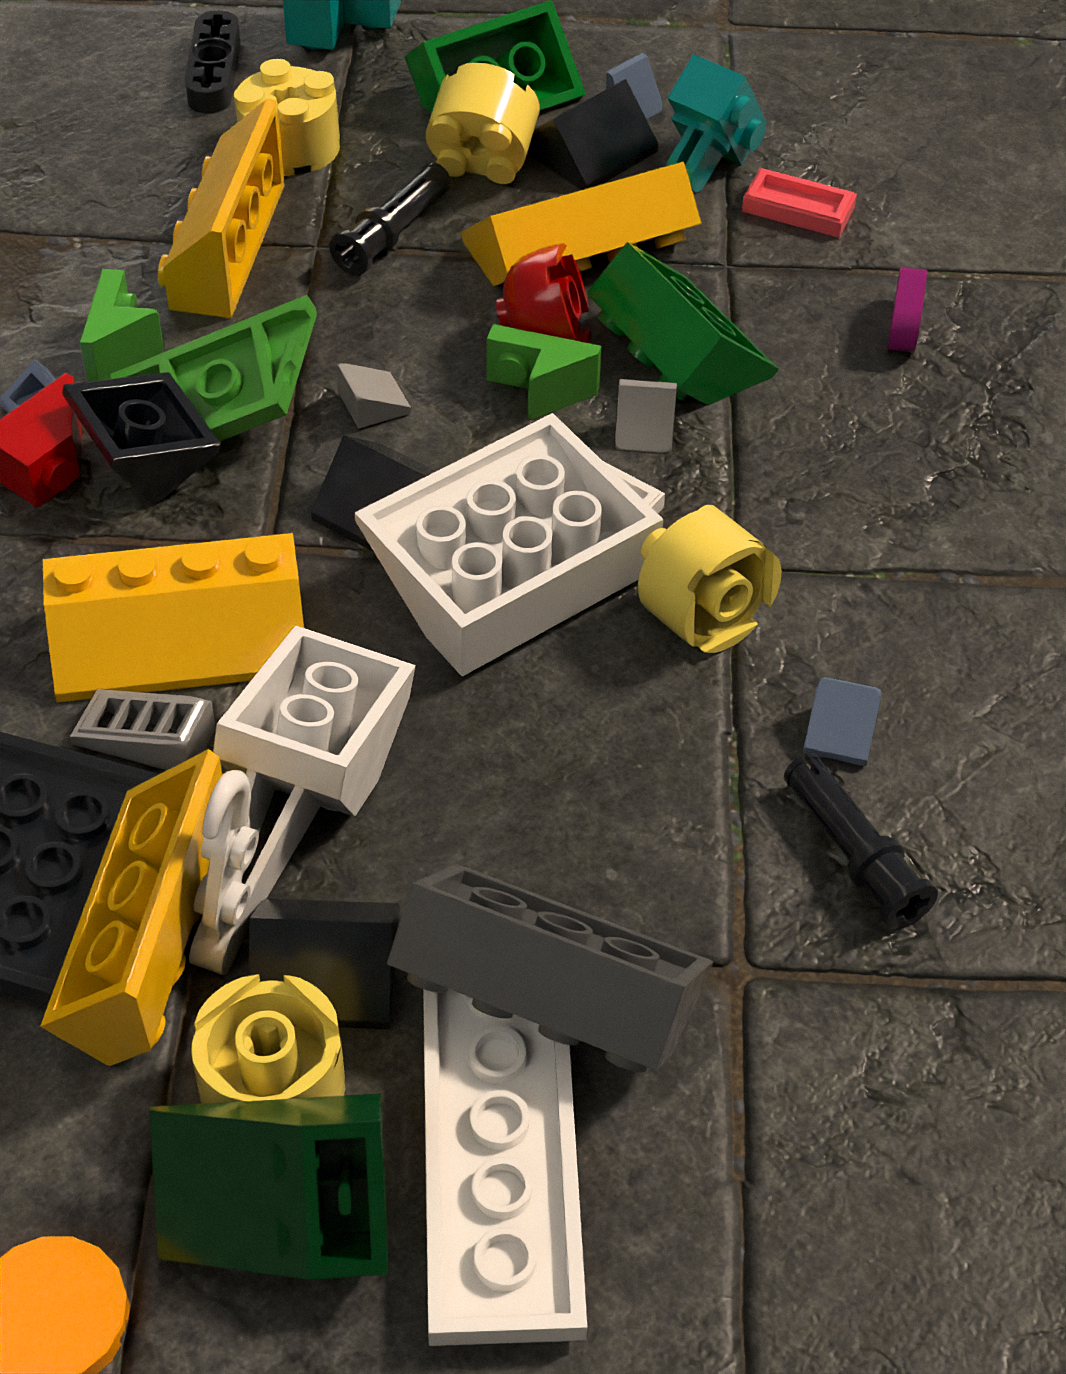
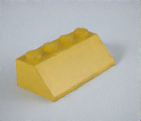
[158,99,285,318]
[460,161,702,287]
[43,533,304,703]
[40,749,223,1066]

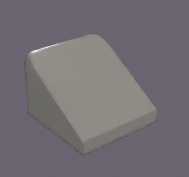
[337,363,411,429]
[615,379,677,453]

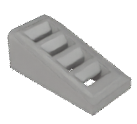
[70,689,216,770]

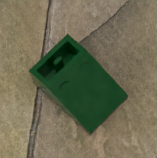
[149,1093,388,1280]

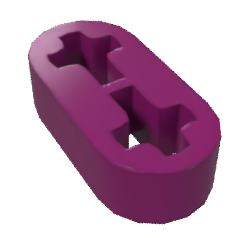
[887,266,927,354]

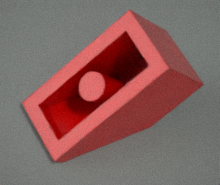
[0,373,82,508]

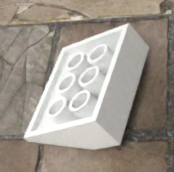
[355,413,663,676]

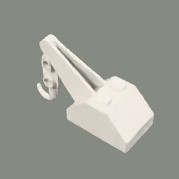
[189,625,416,975]

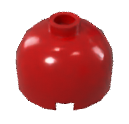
[496,243,591,344]

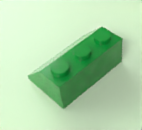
[404,0,586,114]
[586,242,779,405]

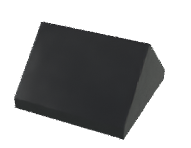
[527,79,658,190]
[62,372,220,505]
[311,435,436,552]
[248,899,400,1029]

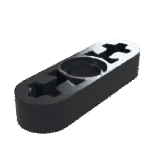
[185,10,240,113]

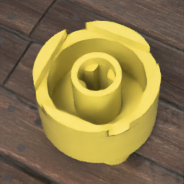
[234,59,340,176]
[426,63,540,184]
[638,505,781,653]
[191,974,345,1104]

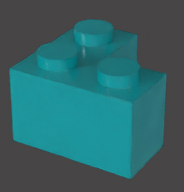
[283,0,401,50]

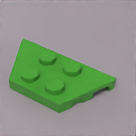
[110,295,317,442]

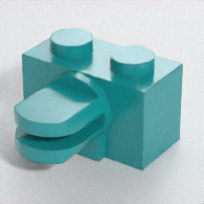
[666,54,767,192]

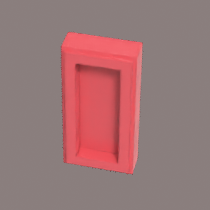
[742,168,857,238]

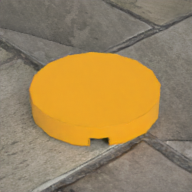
[0,1236,130,1374]

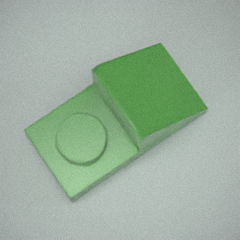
[80,269,164,382]
[487,324,601,419]

